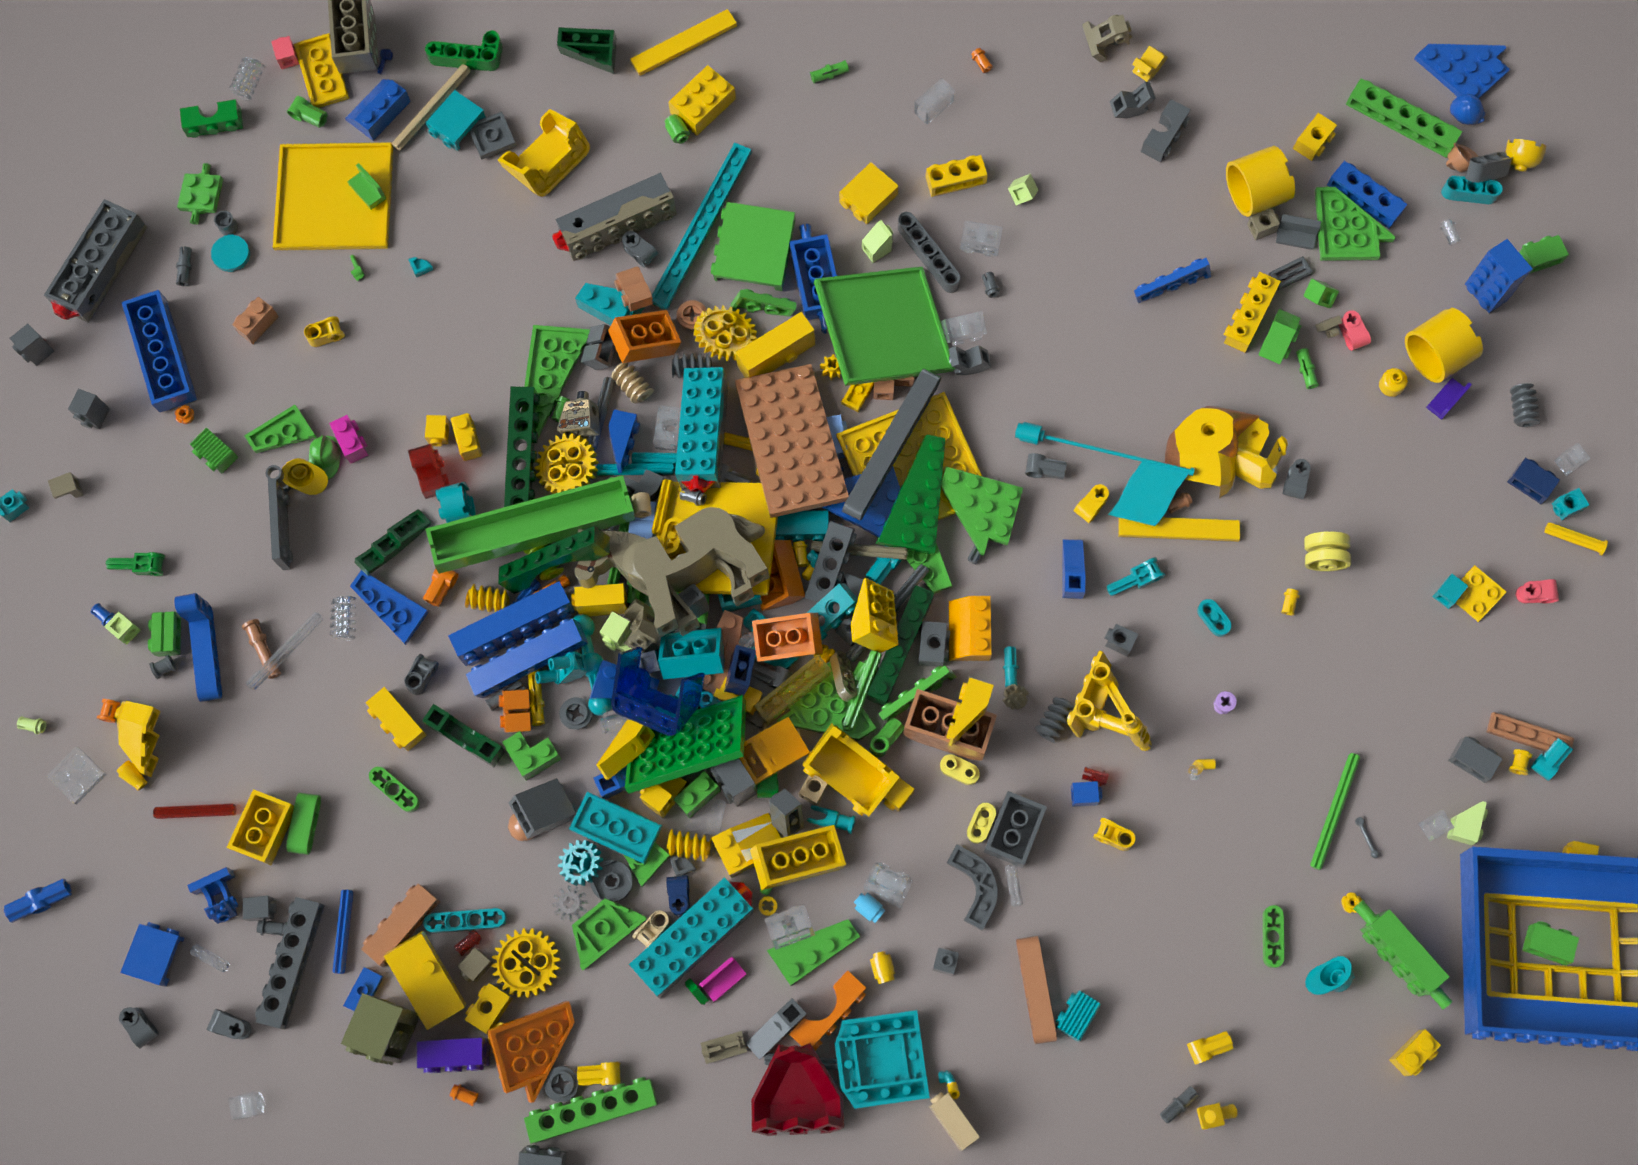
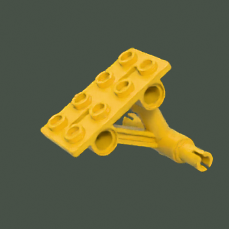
[1067,650,1152,751]

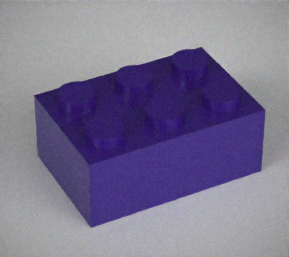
[417,1038,490,1074]

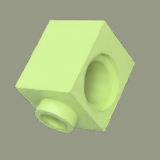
[104,611,141,645]

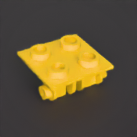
[1455,565,1506,622]

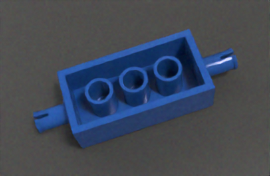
[790,224,837,334]

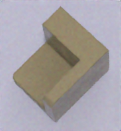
[48,472,83,499]

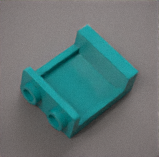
[426,90,486,151]

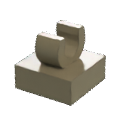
[1315,315,1342,338]

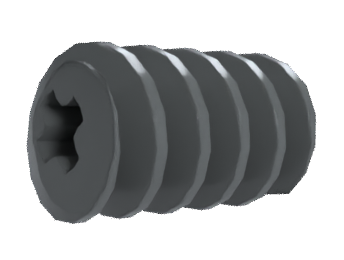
[672,353,712,378]
[1510,383,1541,427]
[1035,697,1075,743]

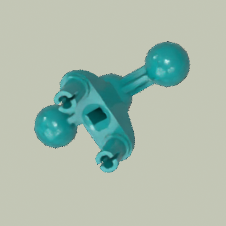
[535,614,614,716]

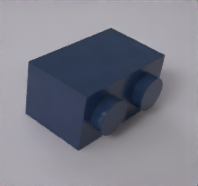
[1507,457,1560,504]
[724,645,756,696]

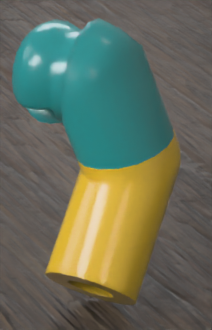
[801,550,819,581]
[938,1070,960,1099]

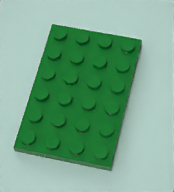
[625,695,746,794]

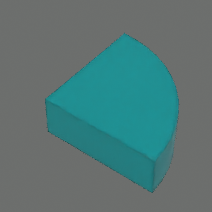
[408,257,434,278]

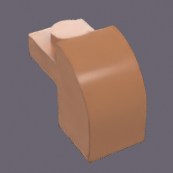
[873,376,914,400]

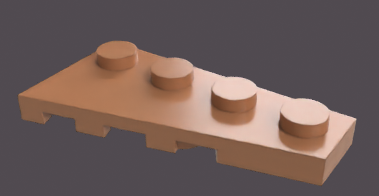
[693,610,744,694]

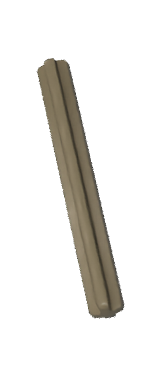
[811,541,908,559]

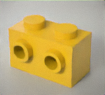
[1389,1029,1441,1076]

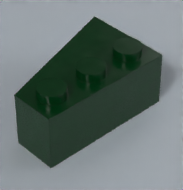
[557,27,617,74]

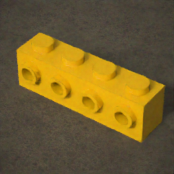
[1223,271,1281,353]

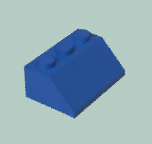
[345,79,411,141]

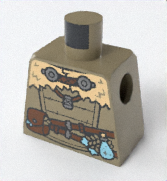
[557,391,600,438]

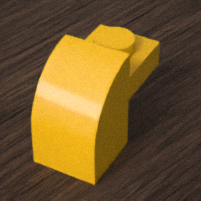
[1132,46,1168,82]

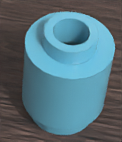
[854,892,886,923]

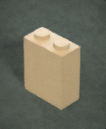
[929,1092,979,1151]

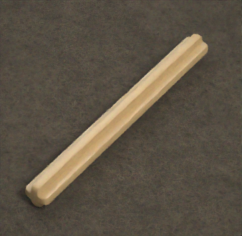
[392,64,470,151]

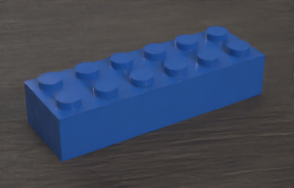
[122,290,197,413]
[448,581,575,666]

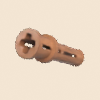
[242,619,281,679]

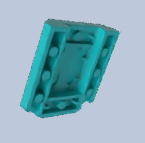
[835,1010,930,1109]

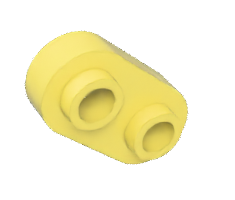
[940,754,980,785]
[967,803,996,844]

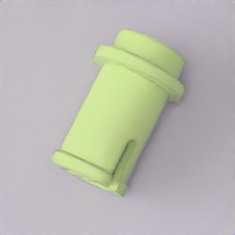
[17,716,46,734]

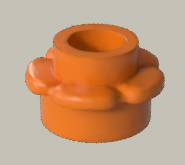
[175,405,194,424]

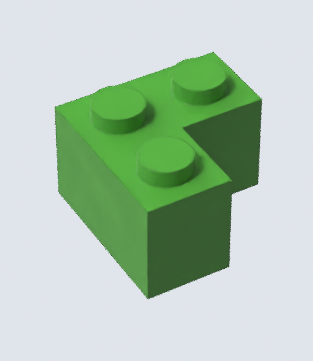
[1258,309,1302,364]
[502,731,561,781]

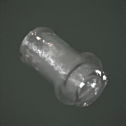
[1440,219,1461,245]

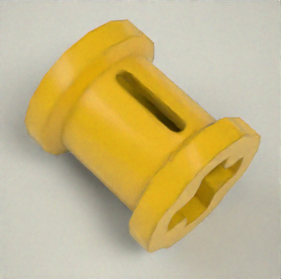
[1509,749,1533,775]

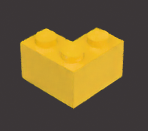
[640,777,688,818]

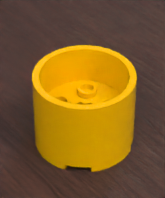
[1226,146,1295,217]
[1405,308,1483,383]

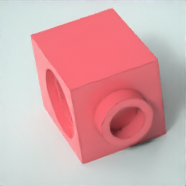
[271,36,299,69]

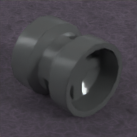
[214,211,238,235]

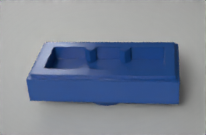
[343,967,383,1011]

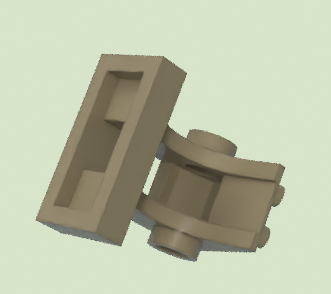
[1082,15,1132,62]
[624,598,660,653]

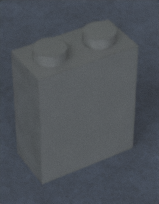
[509,778,576,839]

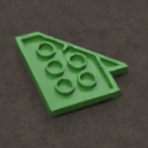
[1315,187,1395,261]
[941,467,1023,556]
[776,662,876,741]

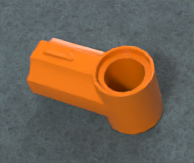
[423,569,459,607]

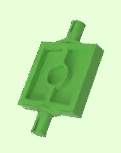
[177,163,223,225]

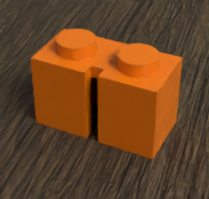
[499,689,531,733]

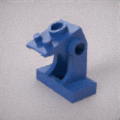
[187,867,238,924]

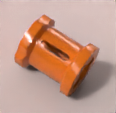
[96,699,121,723]

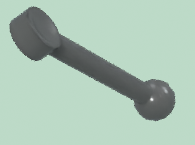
[1355,817,1379,858]

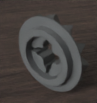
[559,697,592,730]
[544,1066,578,1102]

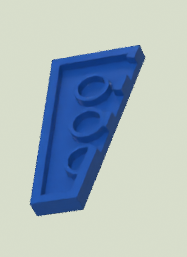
[1134,258,1212,303]
[350,570,429,645]

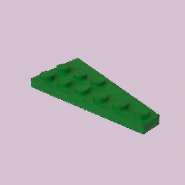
[876,435,946,554]

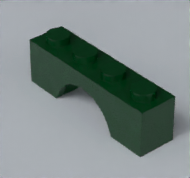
[422,704,506,768]

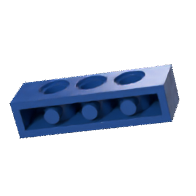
[1327,160,1407,229]

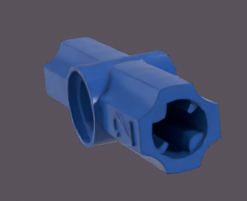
[4,879,72,923]

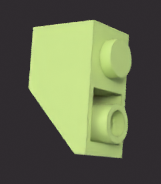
[862,220,893,263]
[1447,801,1488,845]

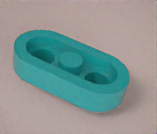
[1197,599,1231,637]

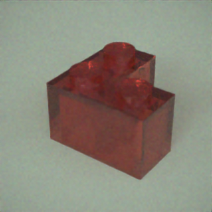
[408,444,450,499]

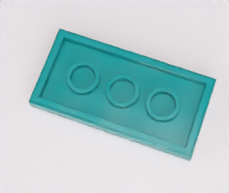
[569,792,663,864]

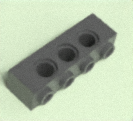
[804,521,857,602]

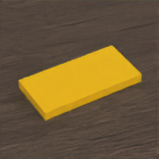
[294,33,350,108]

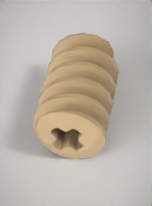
[611,362,654,404]

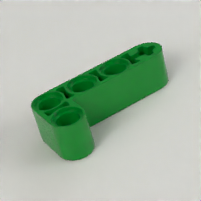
[425,30,503,71]

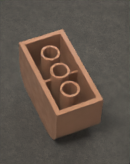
[903,689,997,761]

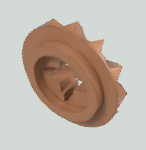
[677,300,707,331]

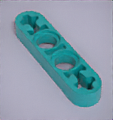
[423,908,507,933]

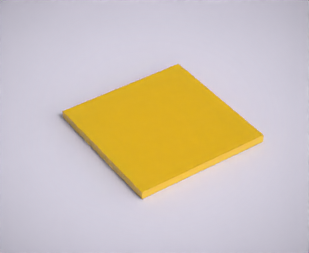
[272,142,394,250]
[656,482,778,595]

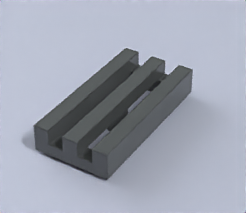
[1269,256,1313,291]

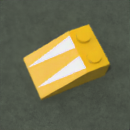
[711,813,781,878]

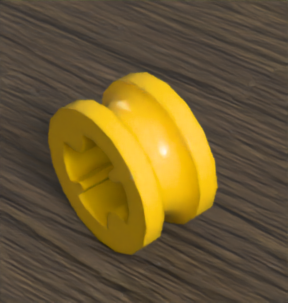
[759,896,777,916]

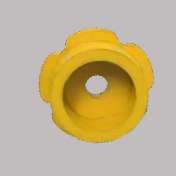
[1341,892,1362,913]

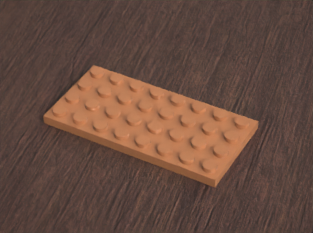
[735,364,849,518]

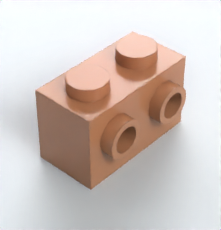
[232,296,279,344]

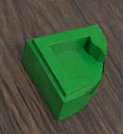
[685,978,709,1005]

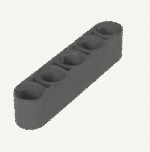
[898,212,960,293]

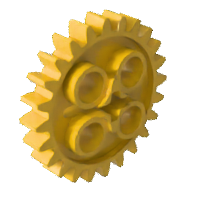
[693,305,757,361]
[535,433,599,494]
[491,928,561,998]

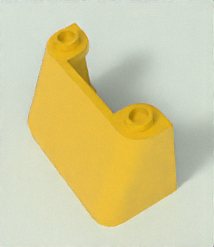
[498,109,590,197]
[802,723,900,817]

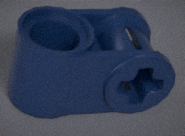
[666,875,690,917]

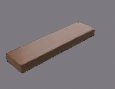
[1486,712,1574,759]

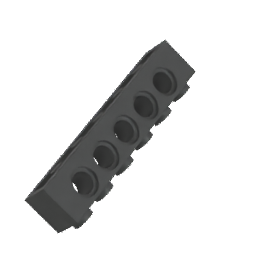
[255,897,325,1030]

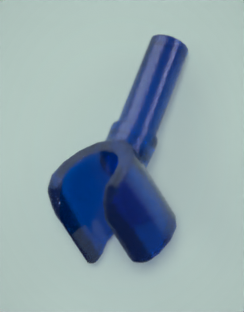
[377,49,393,75]

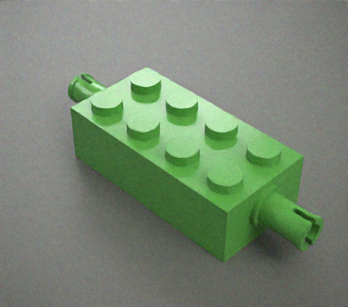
[1353,900,1453,1009]

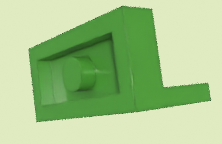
[347,163,386,210]

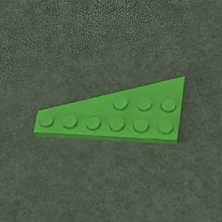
[519,325,590,438]

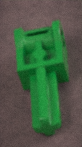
[105,552,166,576]

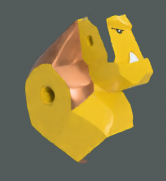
[1165,406,1288,497]

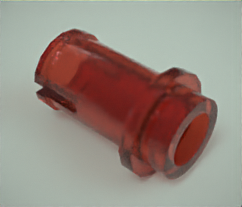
[1082,767,1109,787]
[454,930,482,956]

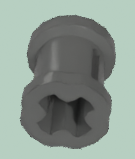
[149,654,177,679]

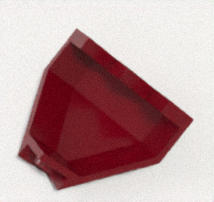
[751,1043,844,1136]

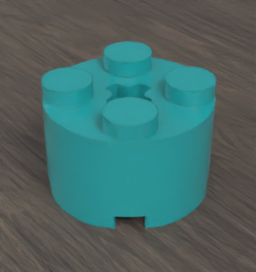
[436,482,476,523]

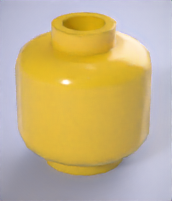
[1379,368,1408,397]

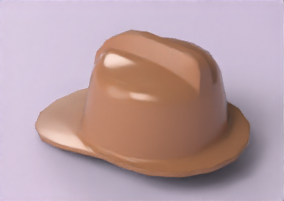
[1446,143,1478,173]

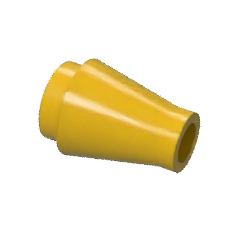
[116,760,148,791]

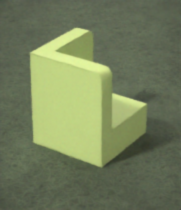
[1008,173,1038,205]

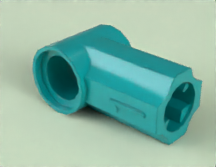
[866,546,902,585]
[1530,737,1573,781]

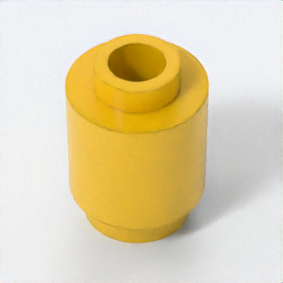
[870,951,895,984]

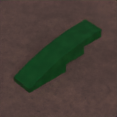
[354,509,431,576]

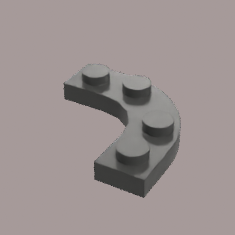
[947,844,998,931]

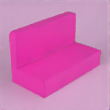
[699,956,747,1002]

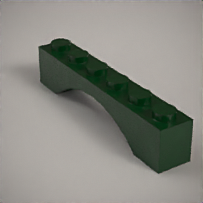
[498,526,610,594]
[867,585,934,706]

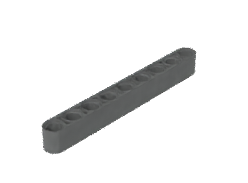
[842,369,941,521]

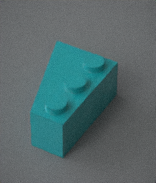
[575,283,645,326]

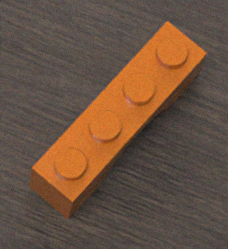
[789,970,866,1051]

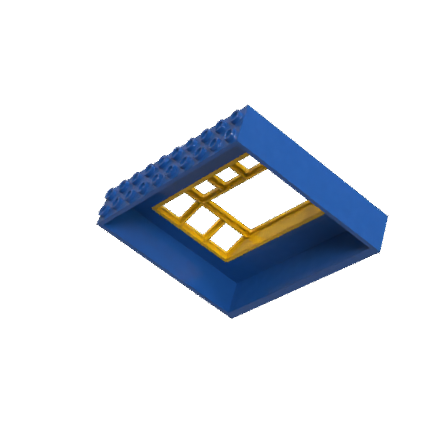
[1460,847,1638,1051]

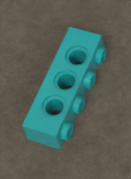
[807,583,858,641]

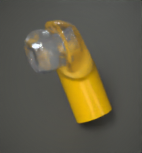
[1188,759,1216,780]

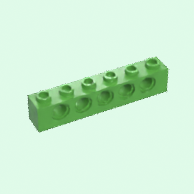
[1346,78,1462,158]
[524,1077,658,1144]

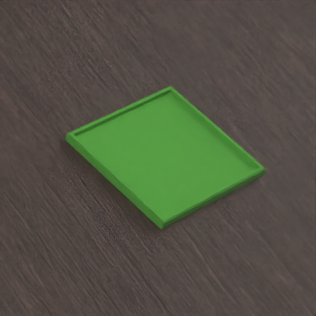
[814,266,955,386]

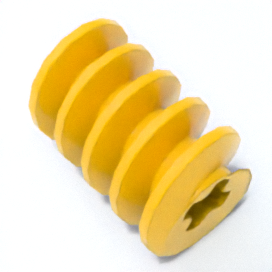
[465,584,510,612]
[667,829,712,862]

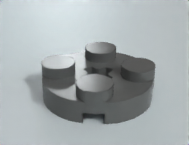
[591,860,633,902]

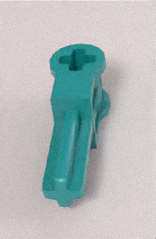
[1106,557,1166,596]

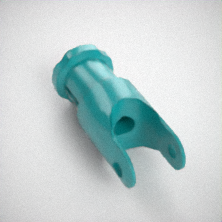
[807,805,856,834]

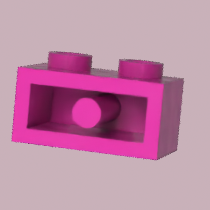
[329,415,368,464]

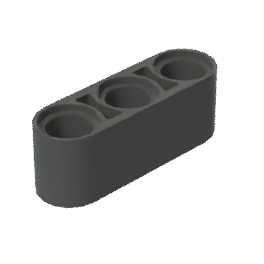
[1465,152,1513,182]

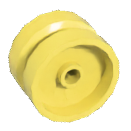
[1304,532,1351,571]

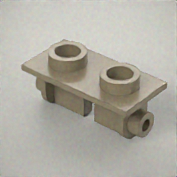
[700,1031,747,1064]

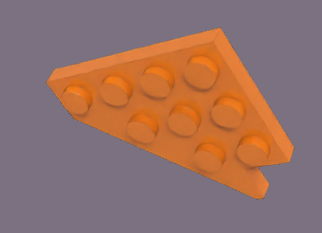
[487,1001,575,1103]

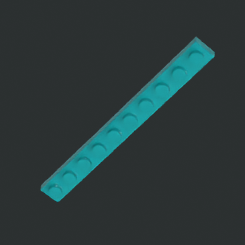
[652,142,752,310]

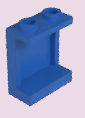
[120,922,184,987]

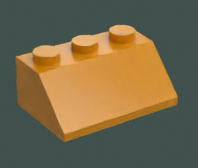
[948,596,991,661]

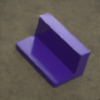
[1426,378,1472,420]

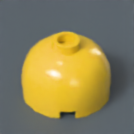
[1505,139,1547,172]

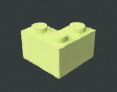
[600,611,647,661]

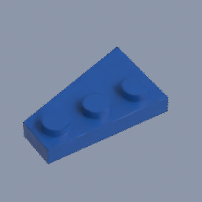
[589,660,660,700]

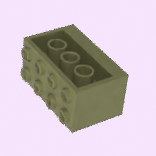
[341,993,419,1065]

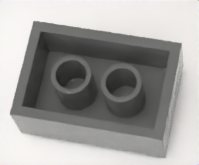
[710,758,757,807]
[984,791,1047,868]

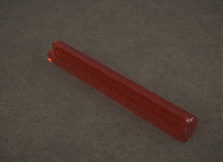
[153,804,236,819]

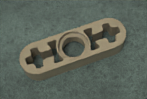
[830,650,857,702]

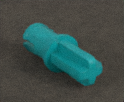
[1003,646,1019,687]

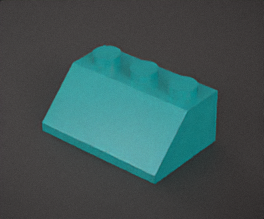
[658,628,725,679]

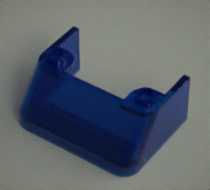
[611,647,705,736]

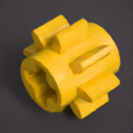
[820,354,841,380]

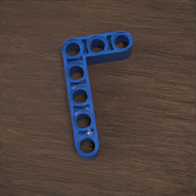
[174,593,222,702]

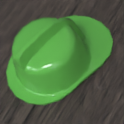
[308,435,341,480]

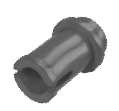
[982,272,1000,298]
[680,487,707,506]
[256,919,284,936]

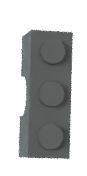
[1141,99,1191,162]

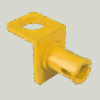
[1197,1103,1237,1130]

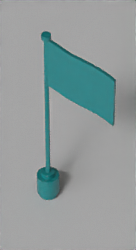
[1015,422,1195,526]

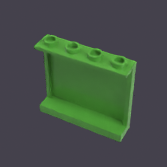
[711,202,796,291]

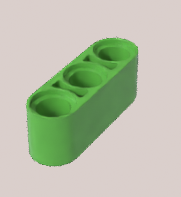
[286,793,321,855]

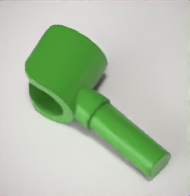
[350,255,365,281]

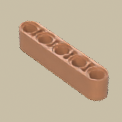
[1016,936,1057,1044]

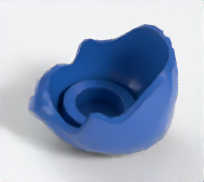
[1450,94,1485,125]

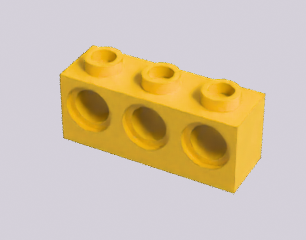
[925,155,987,197]

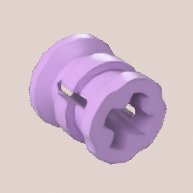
[1214,691,1236,714]

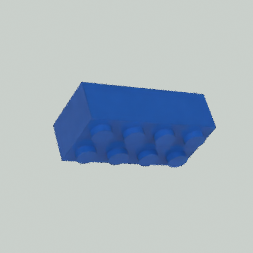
[1465,239,1533,313]

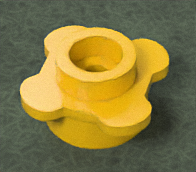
[814,645,835,665]

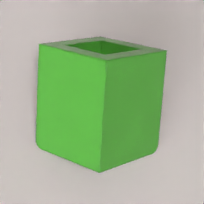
[1304,278,1339,309]

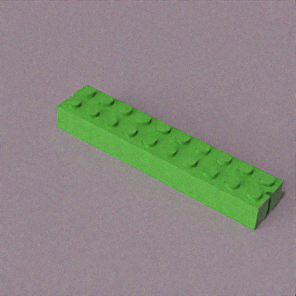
[426,475,635,574]

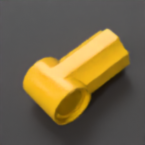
[1187,1031,1234,1065]
[577,1062,621,1086]

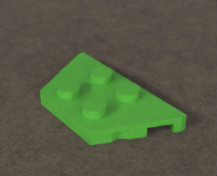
[572,898,647,971]

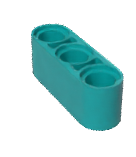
[1441,176,1503,205]

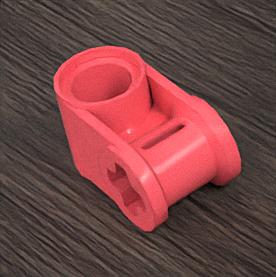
[1339,310,1371,351]
[1515,579,1559,604]

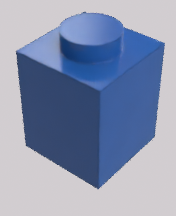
[1070,781,1102,807]

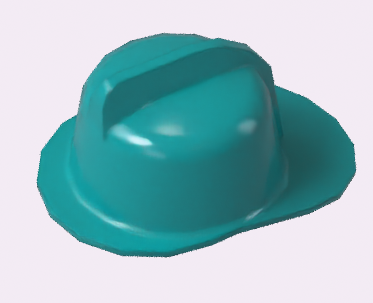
[1305,956,1355,995]

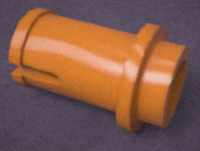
[971,48,993,73]
[449,1084,479,1106]

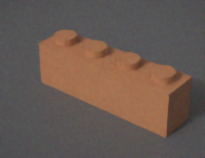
[361,884,441,967]

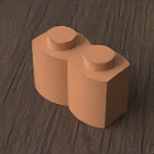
[614,266,653,311]

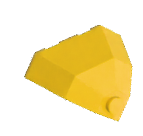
[115,701,161,777]

